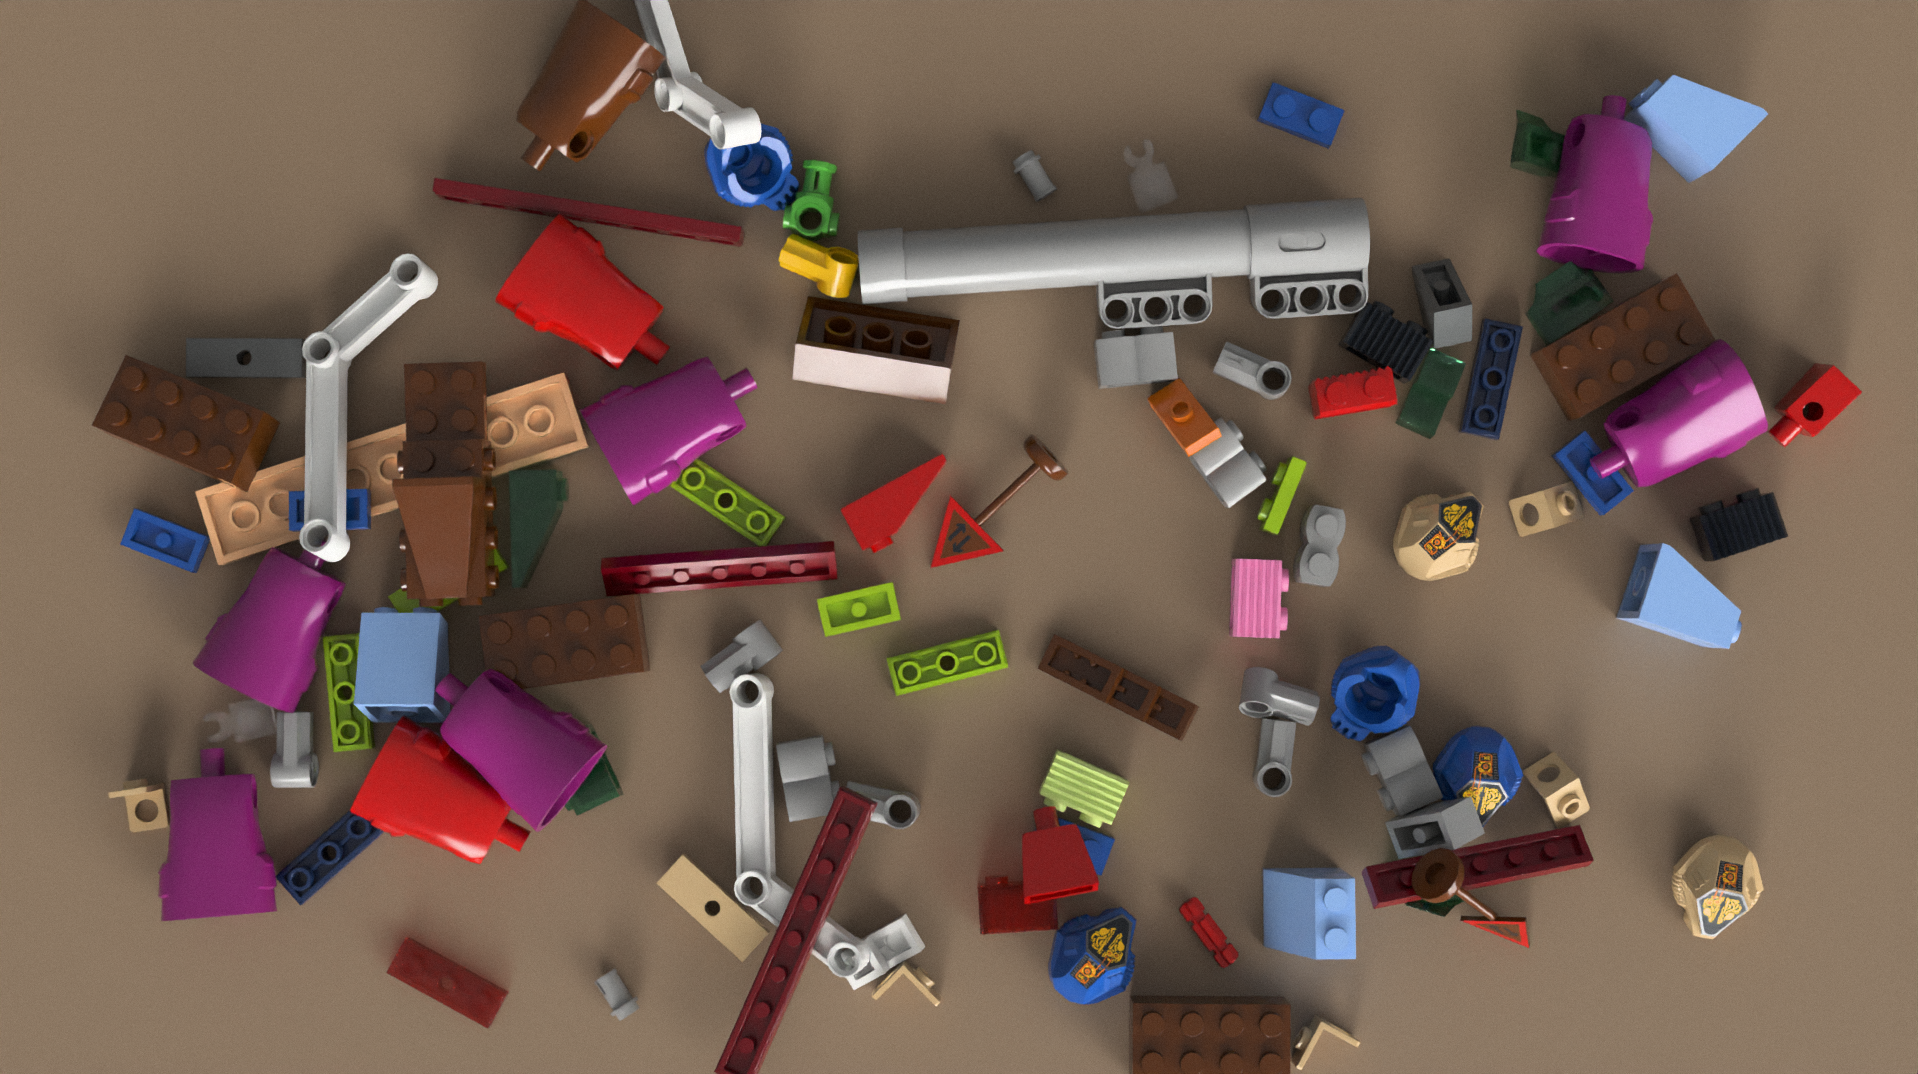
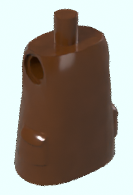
[516,0,666,171]

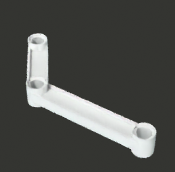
[634,0,761,149]
[299,253,438,562]
[729,673,870,978]

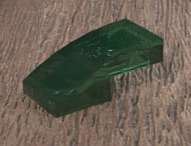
[1395,348,1466,439]

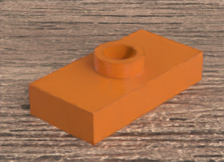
[1147,378,1221,457]

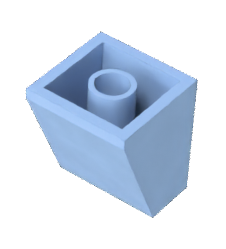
[1624,75,1768,183]
[1616,543,1742,649]
[354,607,450,723]
[1263,868,1356,960]

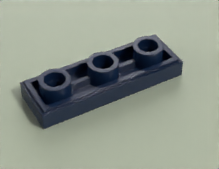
[1459,318,1523,440]
[276,810,384,906]

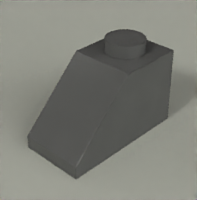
[1412,258,1472,349]

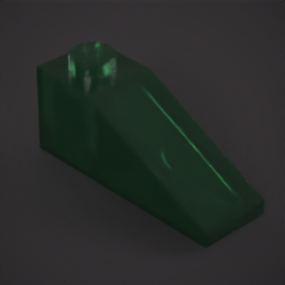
[509,469,569,588]

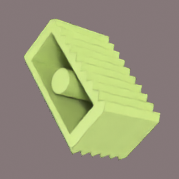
[1038,749,1130,828]

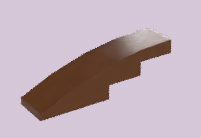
[1037,634,1199,741]

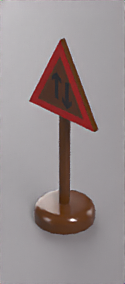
[930,434,1069,568]
[1412,848,1530,948]

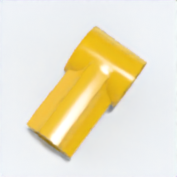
[778,233,859,298]

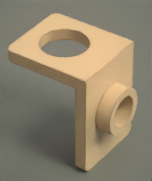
[1509,481,1584,537]
[1523,752,1590,829]
[108,778,170,832]
[871,960,941,1006]
[1291,1014,1360,1070]

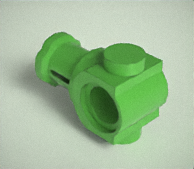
[783,160,840,241]

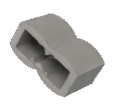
[1094,326,1178,389]
[1181,418,1267,508]
[1293,505,1346,587]
[1361,725,1443,816]
[776,735,840,822]

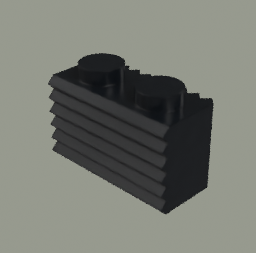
[1338,301,1433,384]
[1690,488,1788,561]

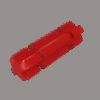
[1179,897,1239,968]

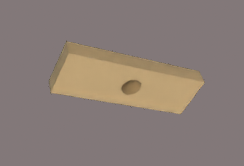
[657,853,770,962]

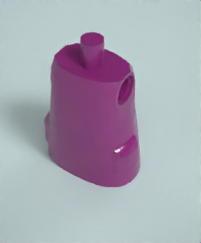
[1536,95,1653,273]
[1590,339,1768,488]
[580,356,758,506]
[193,540,346,713]
[435,668,607,832]
[158,748,277,921]

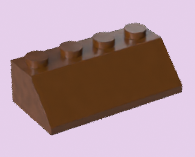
[793,296,960,404]

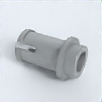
[1012,150,1057,202]
[594,968,639,1021]

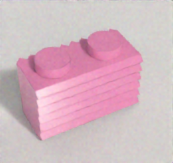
[1229,559,1289,638]

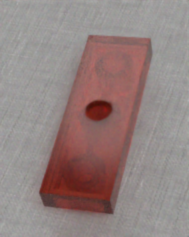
[386,937,509,1029]

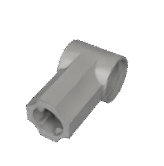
[1213,341,1292,400]
[700,619,783,693]
[1239,667,1320,726]
[270,711,319,788]
[1252,718,1296,797]
[846,781,921,829]

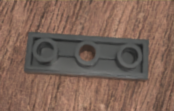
[186,338,306,378]

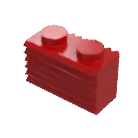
[1308,366,1397,420]

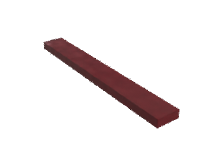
[432,178,745,247]
[714,786,878,1074]

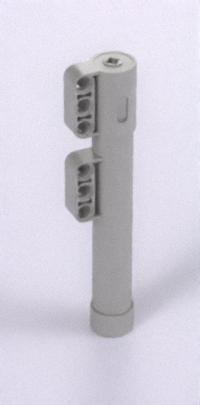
[858,198,1370,329]

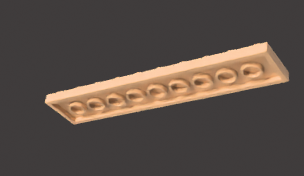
[195,372,590,565]

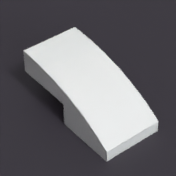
[841,913,926,990]

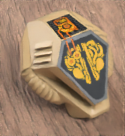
[1393,491,1484,581]
[1671,834,1764,939]

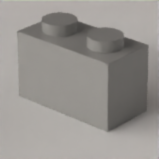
[1385,796,1485,859]

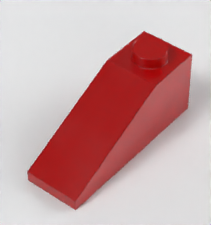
[840,454,947,554]

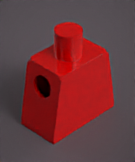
[1768,363,1862,448]
[1022,806,1099,905]

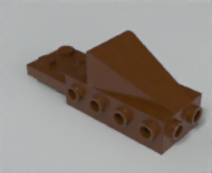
[392,361,500,607]

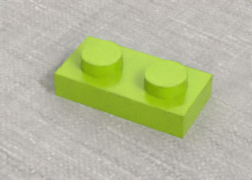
[1257,456,1307,535]
[817,582,901,637]

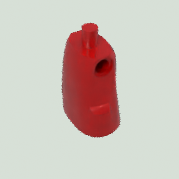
[495,214,670,372]
[350,715,531,864]

